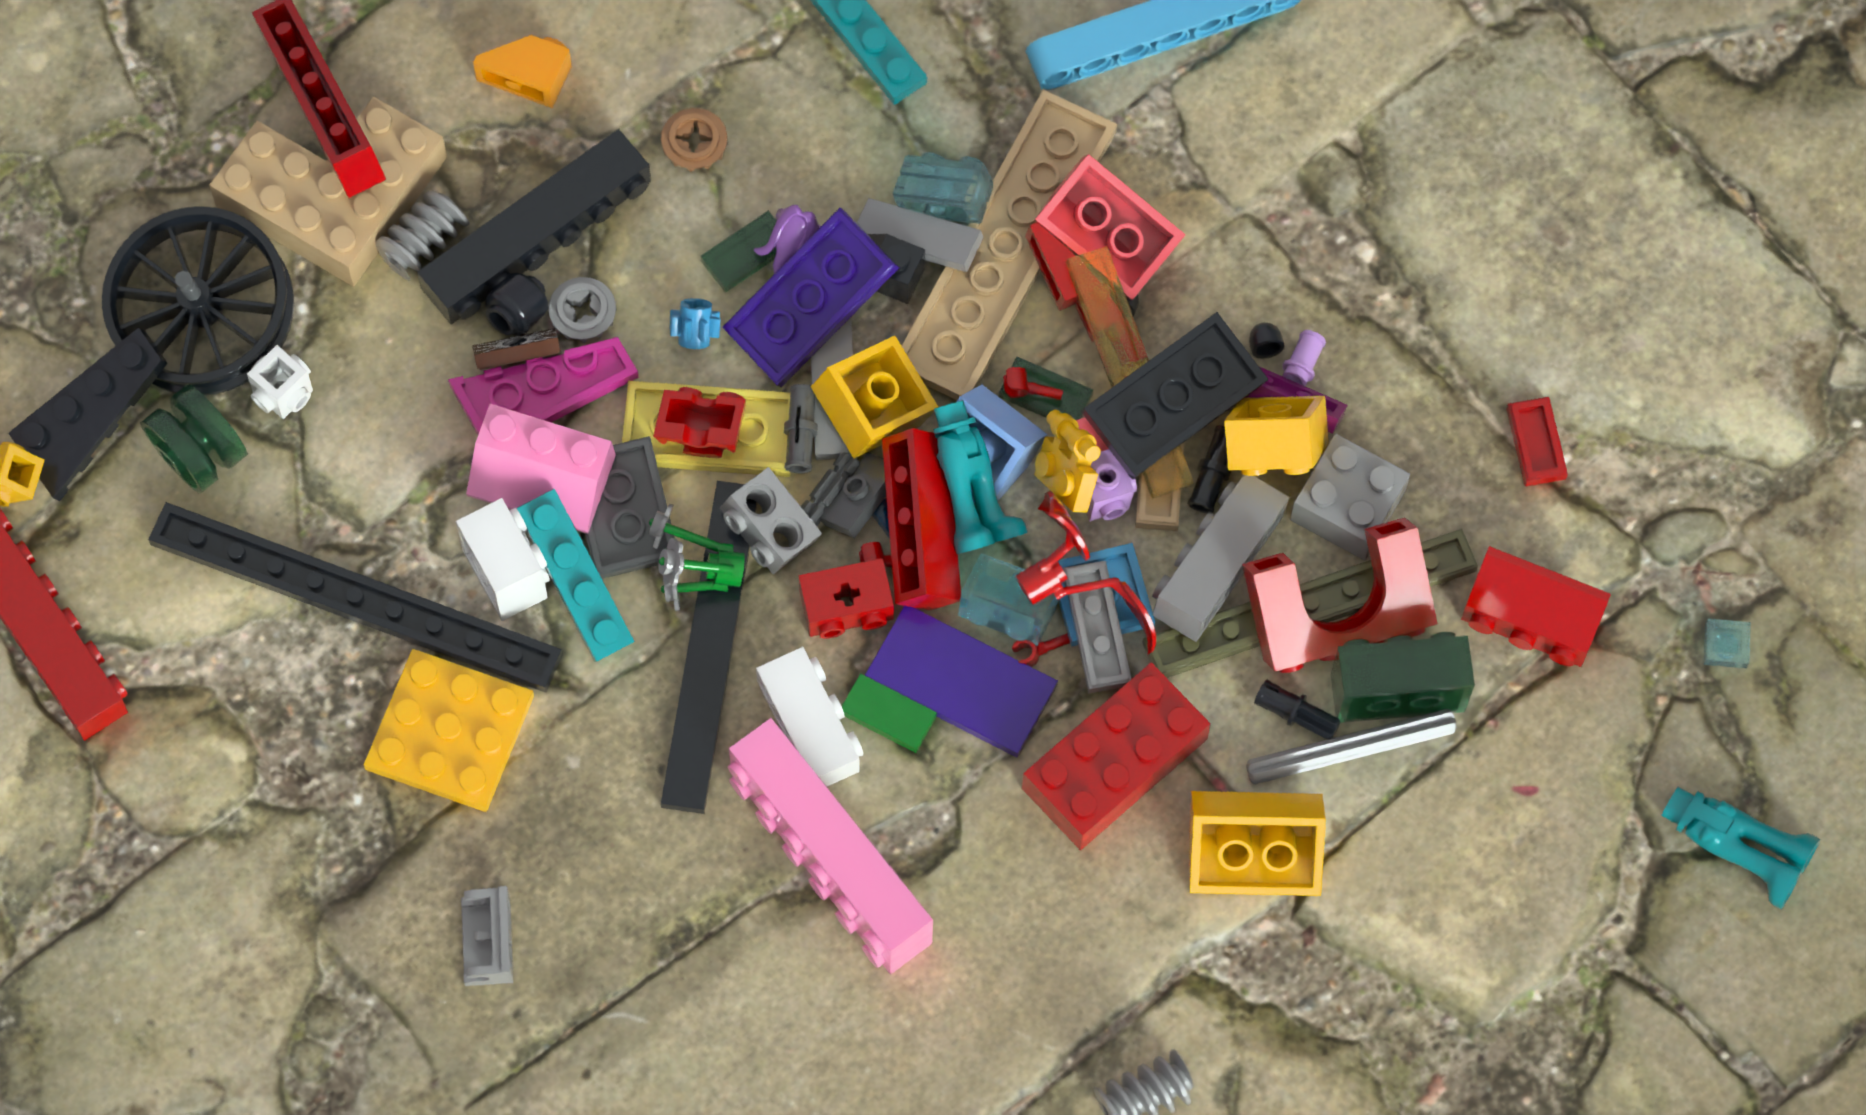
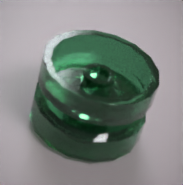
[140,384,248,494]

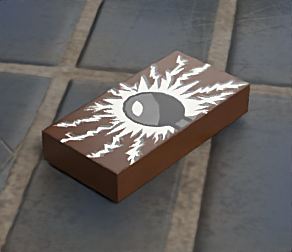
[472,328,560,370]

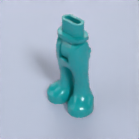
[934,400,1028,554]
[1661,787,1820,909]

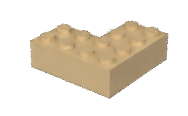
[209,96,447,287]

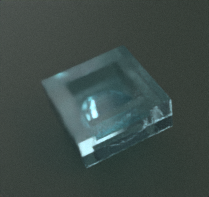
[1704,619,1751,668]

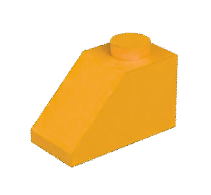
[473,35,572,108]

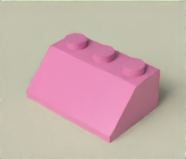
[466,404,616,534]

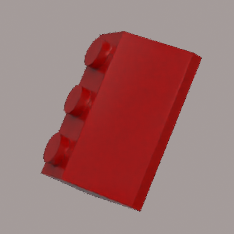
[1461,546,1611,667]

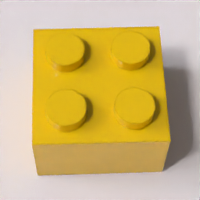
[811,335,938,459]
[1224,396,1329,476]

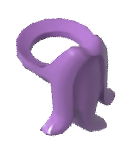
[753,204,821,274]

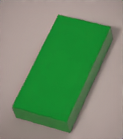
[842,673,937,753]

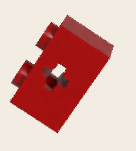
[798,558,894,639]

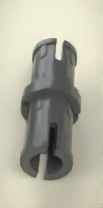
[784,384,818,473]

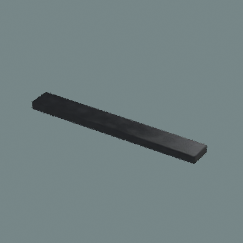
[661,480,758,814]

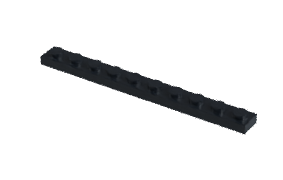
[148,502,563,693]

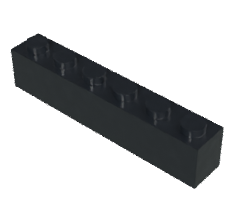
[417,129,651,325]

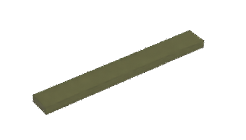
[1142,529,1478,678]

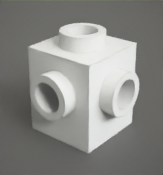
[247,345,313,419]

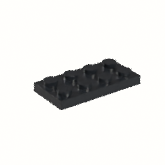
[1081,312,1268,480]

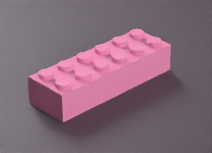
[728,718,933,975]

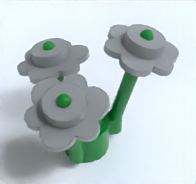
[648,504,745,611]

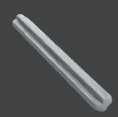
[1247,709,1456,784]

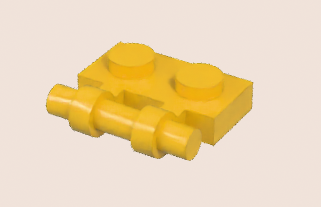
[1034,410,1101,513]

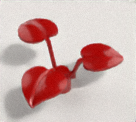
[1015,490,1156,654]

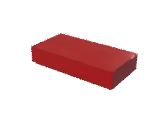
[1506,397,1568,487]

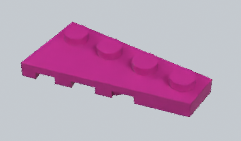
[448,337,639,435]

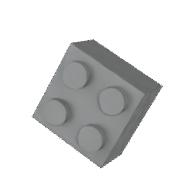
[1290,433,1410,561]

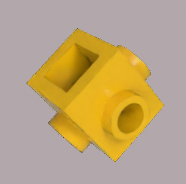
[0,442,45,507]

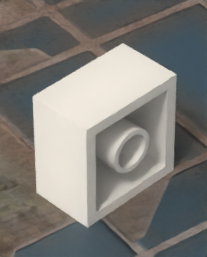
[456,498,550,621]

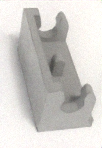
[461,886,514,986]

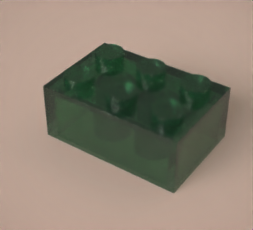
[1330,632,1475,723]

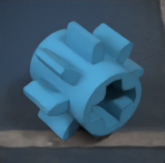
[670,298,721,349]

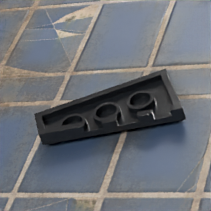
[8,327,168,501]

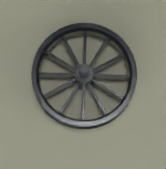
[102,206,294,396]

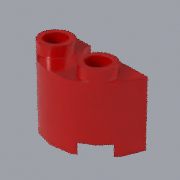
[653,387,746,458]

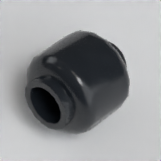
[485,273,548,336]

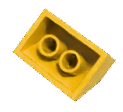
[1189,791,1326,896]

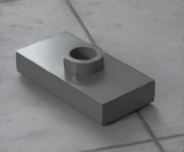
[819,452,886,538]

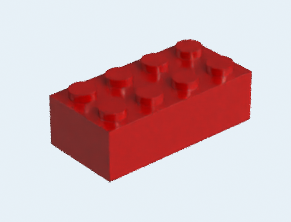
[1022,662,1211,851]

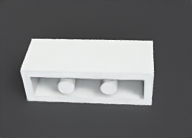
[756,647,863,787]

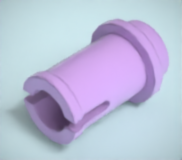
[1282,330,1326,386]

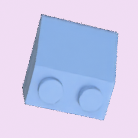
[957,384,1048,503]

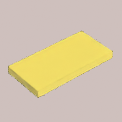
[622,381,791,477]

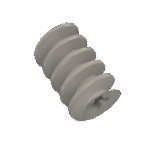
[376,191,470,281]
[1094,1049,1193,1115]

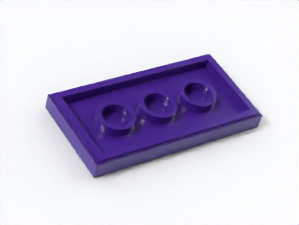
[722,207,900,388]
[865,606,1058,758]

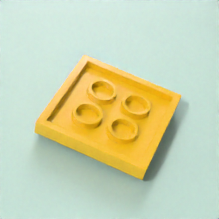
[364,648,534,813]

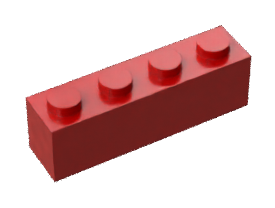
[882,428,962,611]

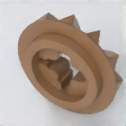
[661,108,728,172]

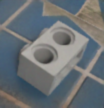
[720,467,822,575]

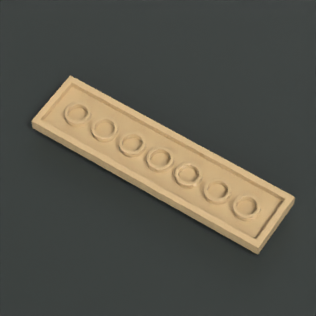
[902,90,1117,400]

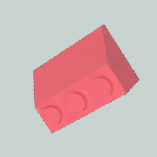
[1035,154,1186,300]

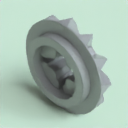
[549,277,616,343]

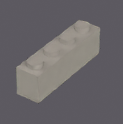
[1152,475,1290,642]

